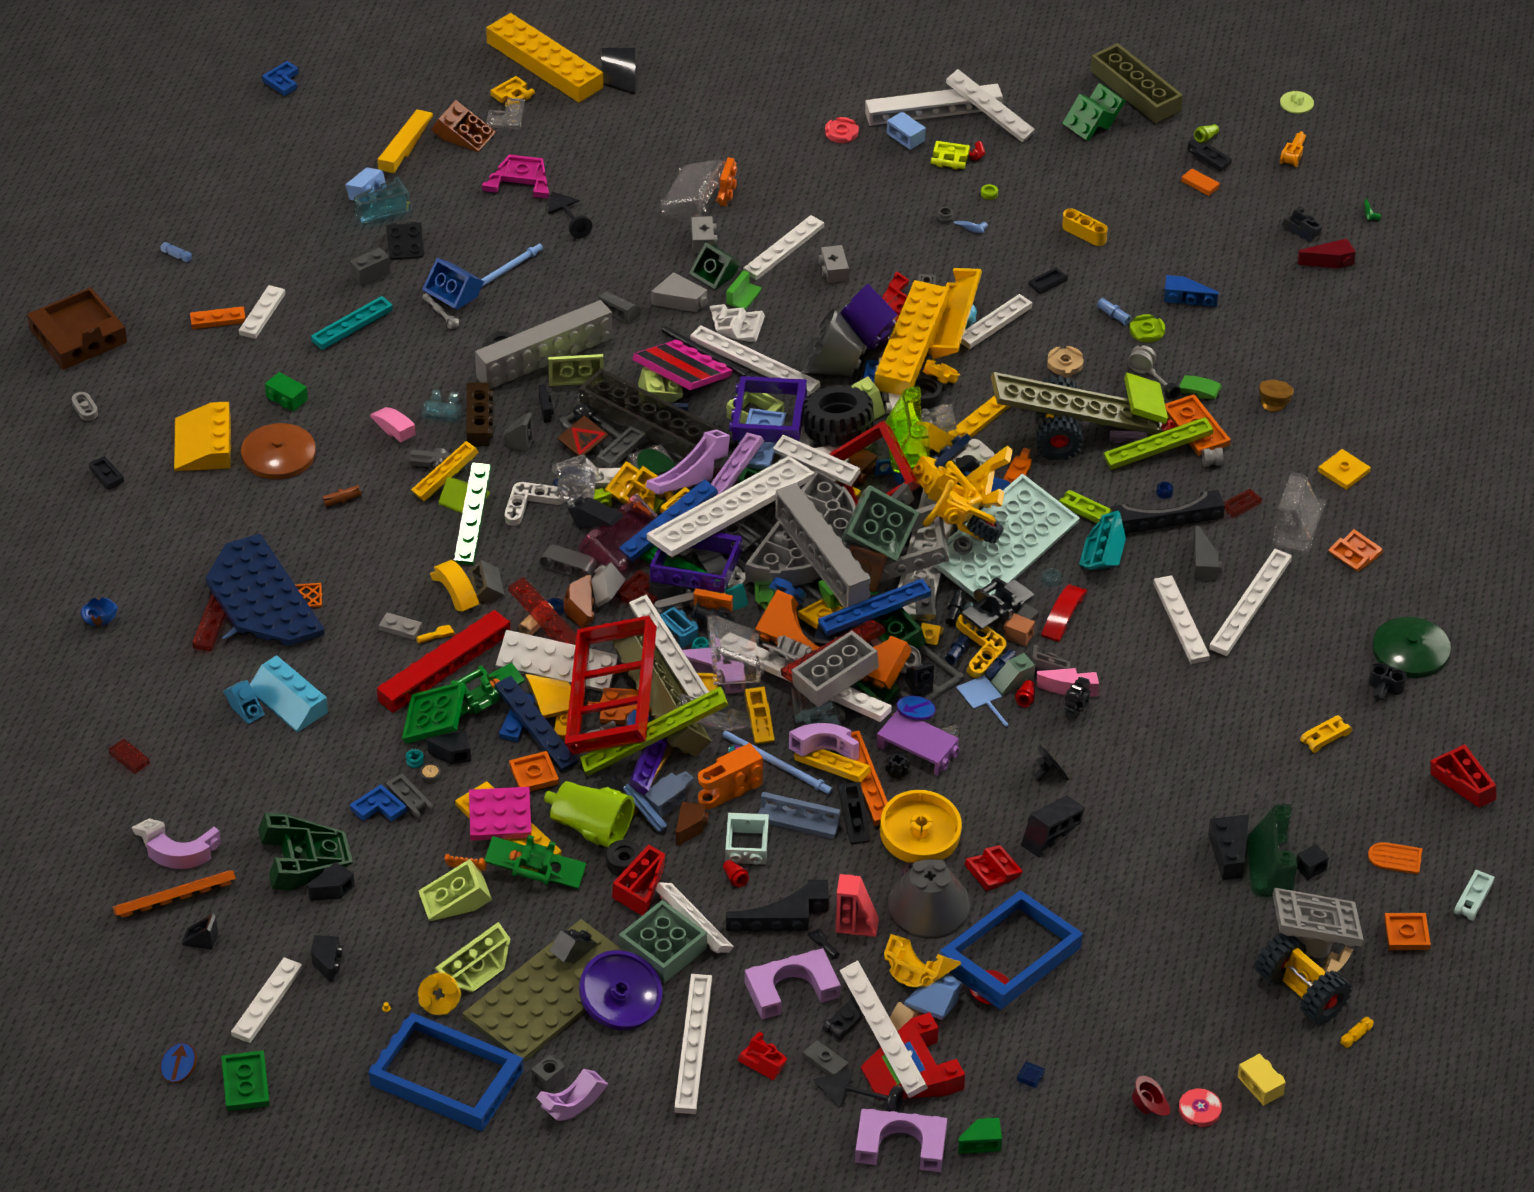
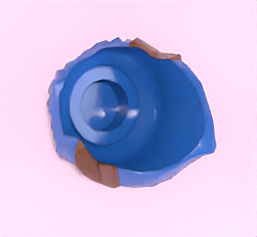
[80,597,118,627]

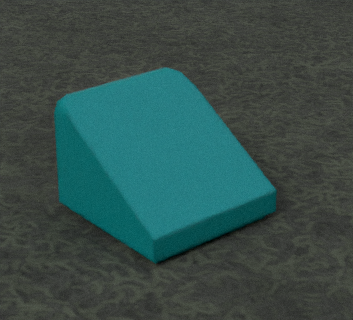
[725,583,748,611]

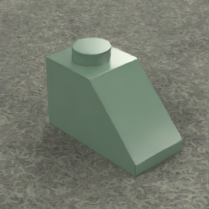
[991,653,1035,695]

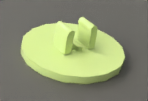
[1280,91,1314,114]

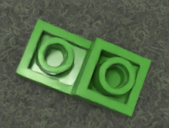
[1179,375,1222,399]

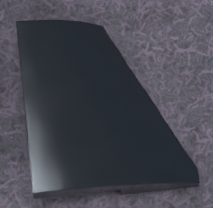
[1281,207,1323,242]

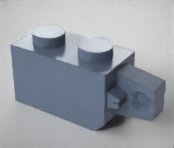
[642,771,694,817]

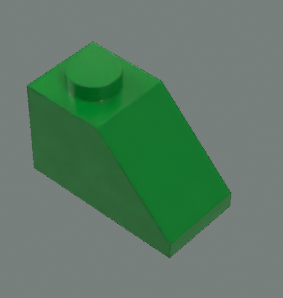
[958,1118,1002,1154]

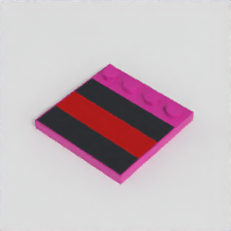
[632,340,732,390]

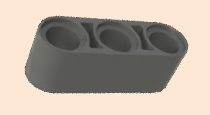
[540,544,598,579]

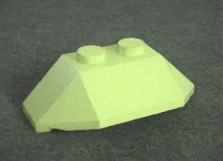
[435,922,510,992]

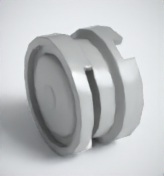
[1128,345,1156,373]

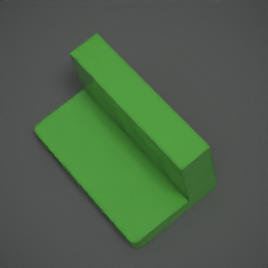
[726,270,762,310]

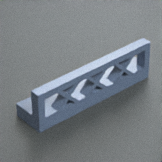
[758,792,840,839]

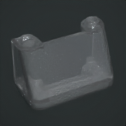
[660,159,725,223]
[707,615,764,685]

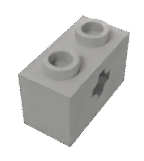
[691,216,717,253]
[818,245,849,283]

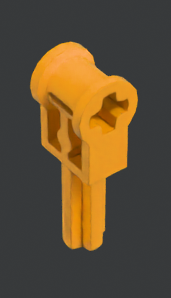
[1280,131,1306,167]

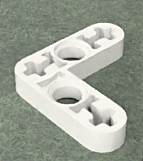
[505,482,566,526]

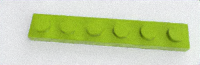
[1104,417,1213,470]

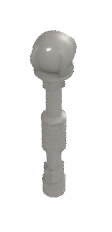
[422,293,459,329]

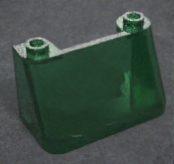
[1247,804,1297,897]

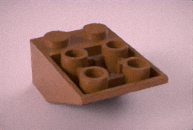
[431,100,496,152]

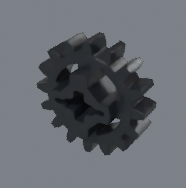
[1064,677,1091,719]

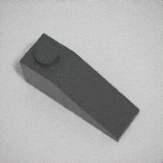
[1194,526,1222,580]

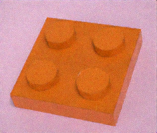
[509,751,559,792]
[1384,913,1431,950]

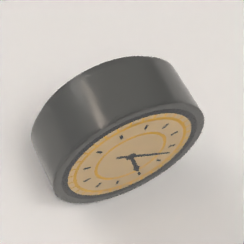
[420,764,441,783]

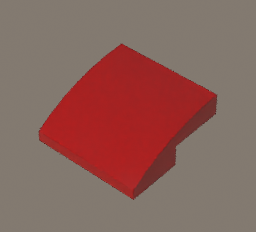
[964,845,1023,891]

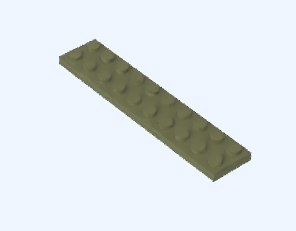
[991,372,1163,435]

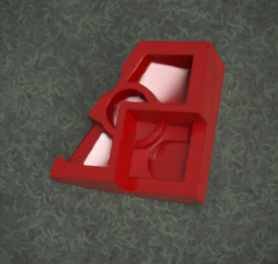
[737,1031,787,1081]

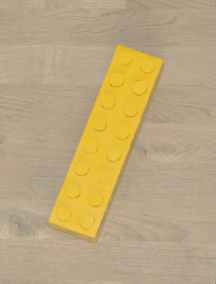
[486,13,604,103]
[874,280,949,397]

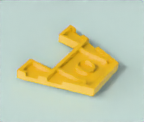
[966,446,1012,509]

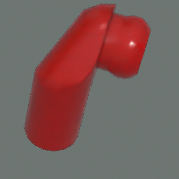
[969,141,985,161]

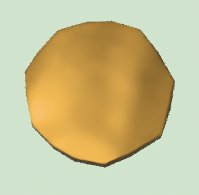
[1259,379,1294,412]

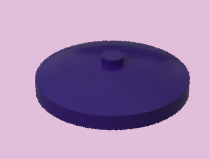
[579,950,662,1030]

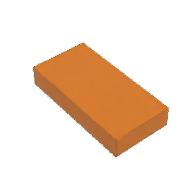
[1181,169,1220,196]

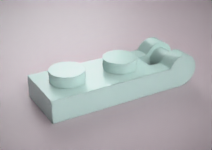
[1454,870,1495,921]

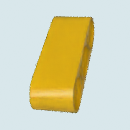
[1062,209,1107,246]

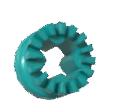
[406,749,424,768]

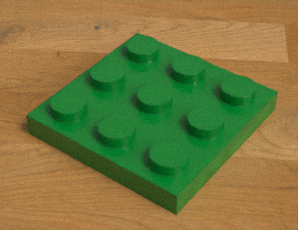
[402,681,466,744]

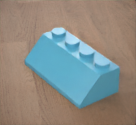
[250,655,328,733]

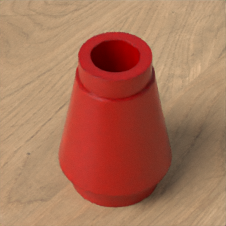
[1015,680,1035,707]
[723,860,749,887]

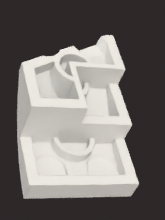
[710,304,765,342]

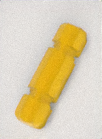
[1340,1017,1374,1048]

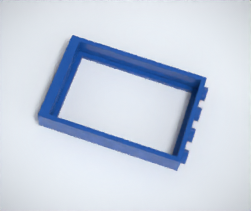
[939,890,1083,1010]
[368,1013,524,1131]

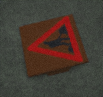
[557,416,609,458]

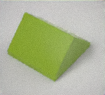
[439,477,490,514]

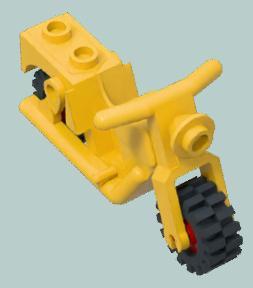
[913,455,1004,543]

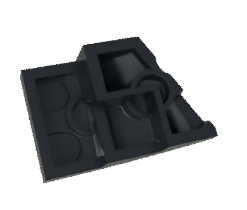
[602,48,636,94]

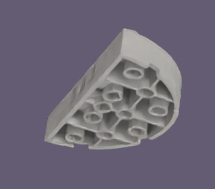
[745,469,856,586]

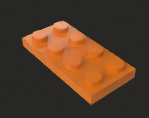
[1165,394,1231,456]

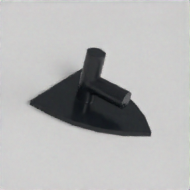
[1033,746,1069,781]

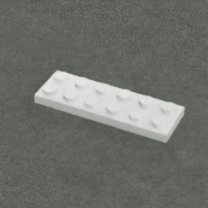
[496,630,619,692]

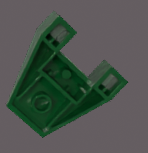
[258,813,353,890]

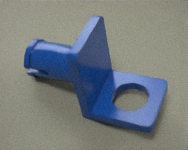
[874,458,915,486]

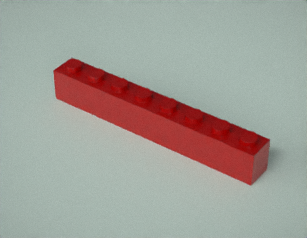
[377,610,510,713]

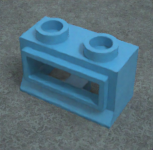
[659,607,699,649]

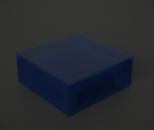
[1017,1061,1045,1088]

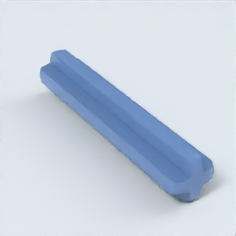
[623,784,667,832]

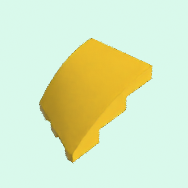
[604,461,658,516]
[525,674,571,718]

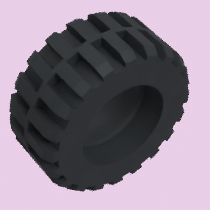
[803,385,874,447]

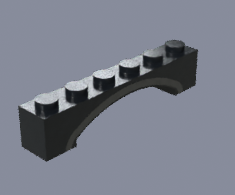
[1110,490,1225,534]

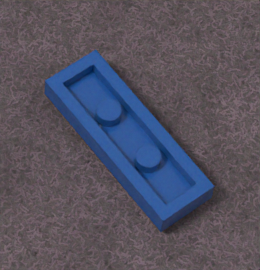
[499,693,535,742]

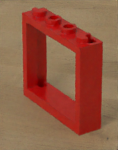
[829,420,920,506]

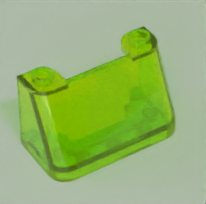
[885,387,929,472]

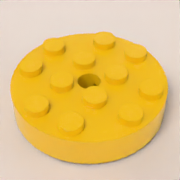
[880,790,962,864]

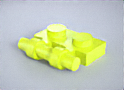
[931,141,970,170]

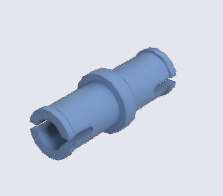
[1097,298,1132,326]

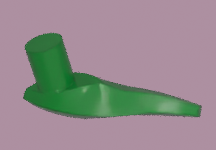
[1364,198,1381,221]

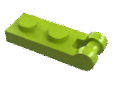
[1058,490,1110,524]

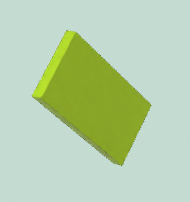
[1124,372,1168,424]

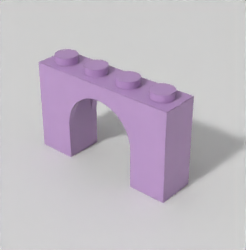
[745,948,841,1020]
[855,1109,947,1172]

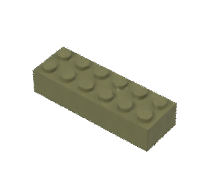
[1090,43,1183,123]

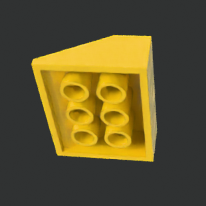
[174,402,231,471]

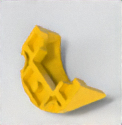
[884,934,961,988]

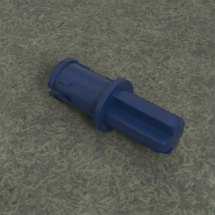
[945,634,971,664]
[986,649,1017,678]

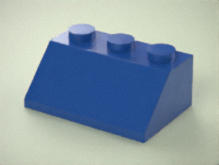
[422,258,484,309]

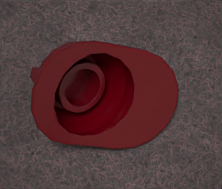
[1132,1076,1171,1116]

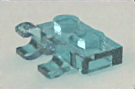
[421,389,462,422]

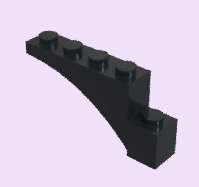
[726,880,829,932]

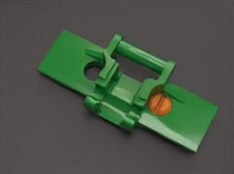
[450,663,525,717]
[485,835,586,889]

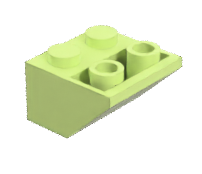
[638,367,683,409]

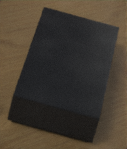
[1029,267,1068,294]

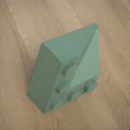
[841,486,920,562]
[619,900,707,983]

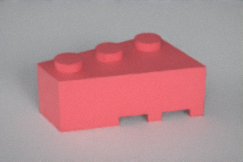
[836,874,879,937]

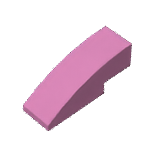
[370,407,416,443]
[1036,668,1099,697]

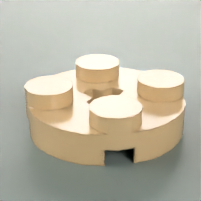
[1047,346,1084,378]

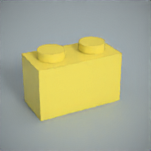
[1238,1054,1286,1106]

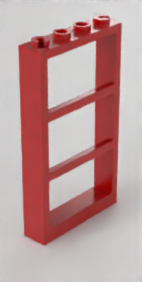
[565,615,657,755]

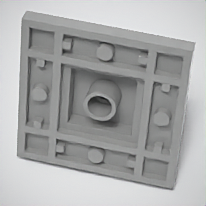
[1273,888,1364,958]

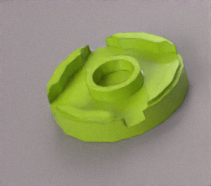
[1129,314,1165,342]

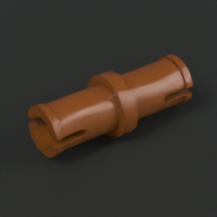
[322,485,362,507]

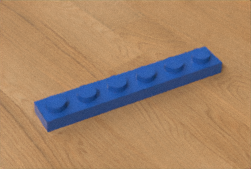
[619,479,718,562]
[818,578,931,636]

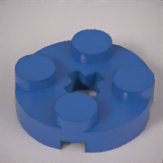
[769,577,807,607]

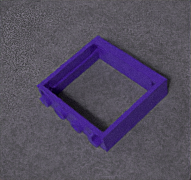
[729,376,807,443]
[650,532,742,593]

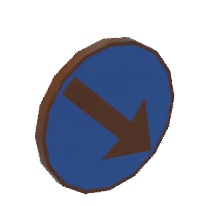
[160,1042,197,1083]

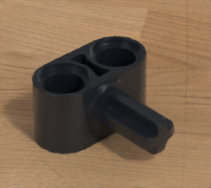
[1369,663,1407,701]

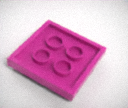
[469,787,531,841]

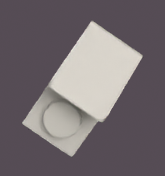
[132,819,165,848]

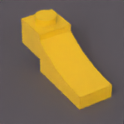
[744,687,775,744]

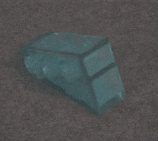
[354,177,411,223]

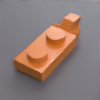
[1003,448,1032,483]

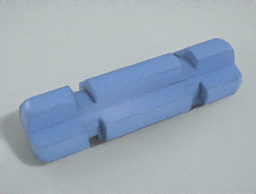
[160,242,192,263]

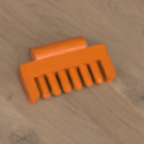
[444,854,487,871]

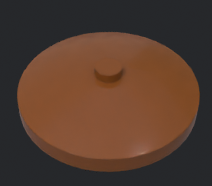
[241,423,316,479]

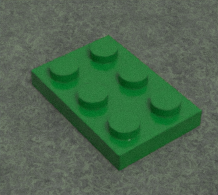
[221,1050,270,1111]

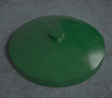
[1372,617,1451,678]

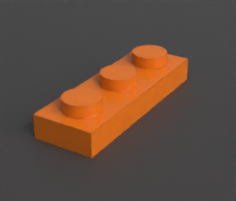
[190,306,246,329]

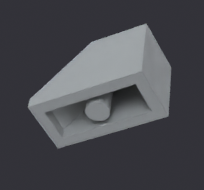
[591,562,626,607]

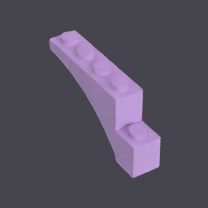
[646,430,730,494]

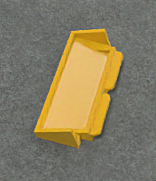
[928,268,982,360]

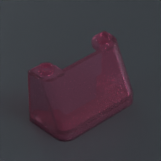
[578,493,658,572]

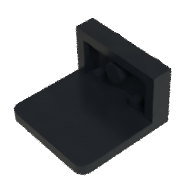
[386,222,424,259]

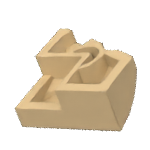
[1321,946,1353,972]

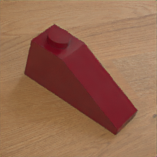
[1297,238,1356,268]

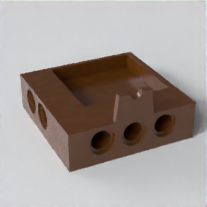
[27,287,127,370]

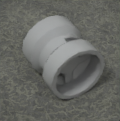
[1202,448,1224,467]

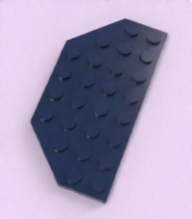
[206,533,325,645]

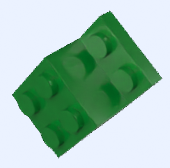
[1062,83,1126,141]

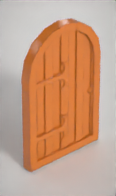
[1368,842,1422,875]

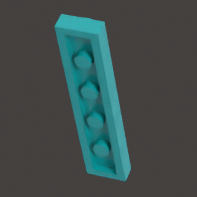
[311,296,393,350]

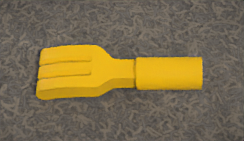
[416,625,455,644]

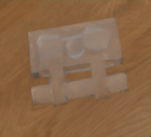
[921,403,957,432]

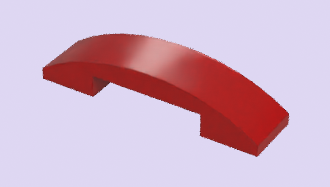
[1041,584,1087,642]

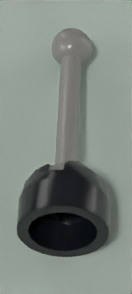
[1148,368,1181,399]

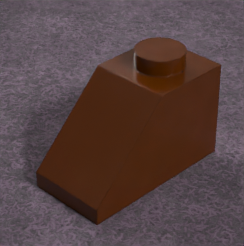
[676,802,709,845]

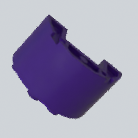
[840,284,898,352]

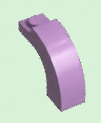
[789,723,859,760]
[147,827,221,869]
[536,1069,608,1121]

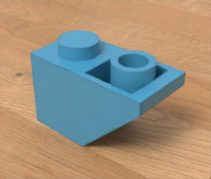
[223,680,265,724]

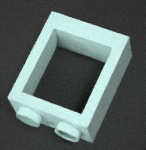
[725,813,769,865]

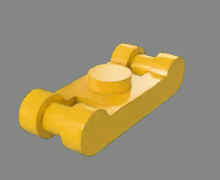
[1300,715,1352,753]

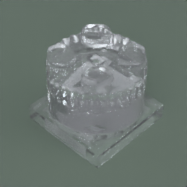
[552,454,604,506]

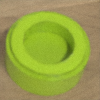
[981,184,998,200]

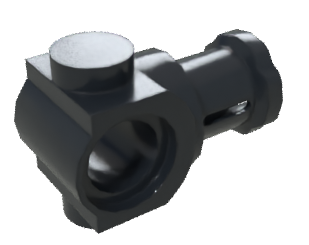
[691,602,732,636]

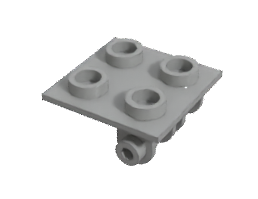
[763,635,813,664]

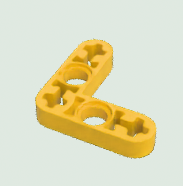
[956,614,1006,678]

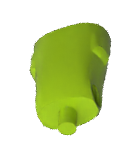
[544,781,635,848]

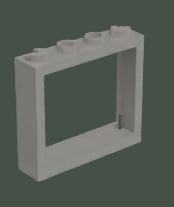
[880,504,949,582]

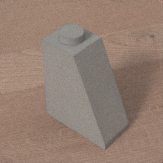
[651,272,708,312]

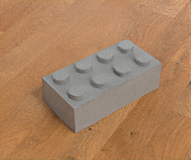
[791,631,879,707]

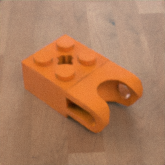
[698,743,763,810]

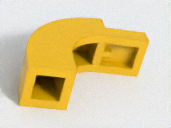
[430,560,479,611]

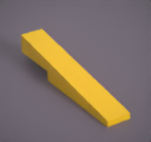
[378,110,433,173]

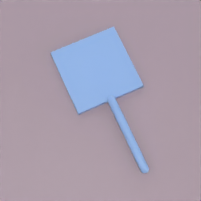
[956,675,1008,727]

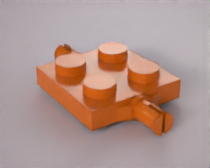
[716,157,737,207]
[588,688,652,725]

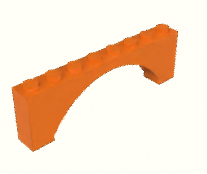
[755,590,912,690]

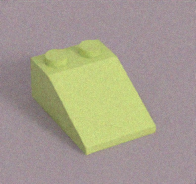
[419,859,492,921]

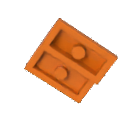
[1328,529,1383,572]

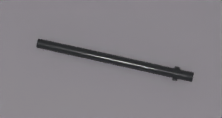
[662,326,757,377]

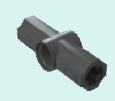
[410,448,467,471]

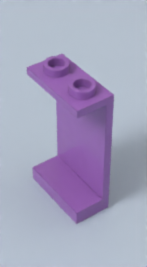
[877,711,960,776]

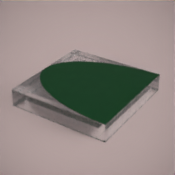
[628,444,676,476]

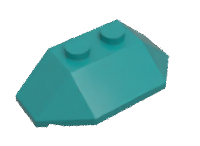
[1079,511,1126,570]

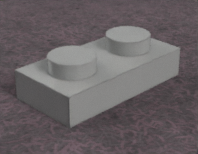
[379,612,422,640]

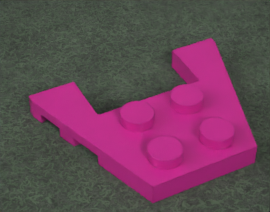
[482,155,549,198]

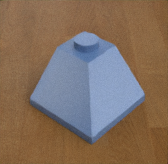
[904,976,962,1020]

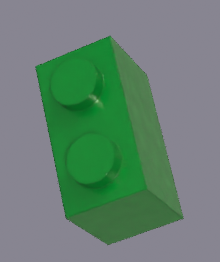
[265,372,308,412]

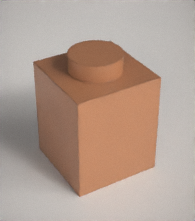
[1003,613,1035,647]

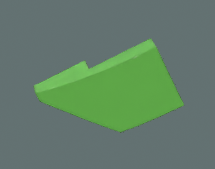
[755,581,775,610]

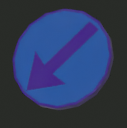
[896,696,936,720]

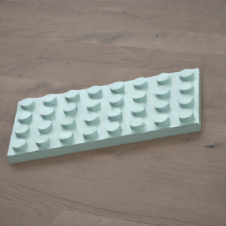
[934,473,1080,601]

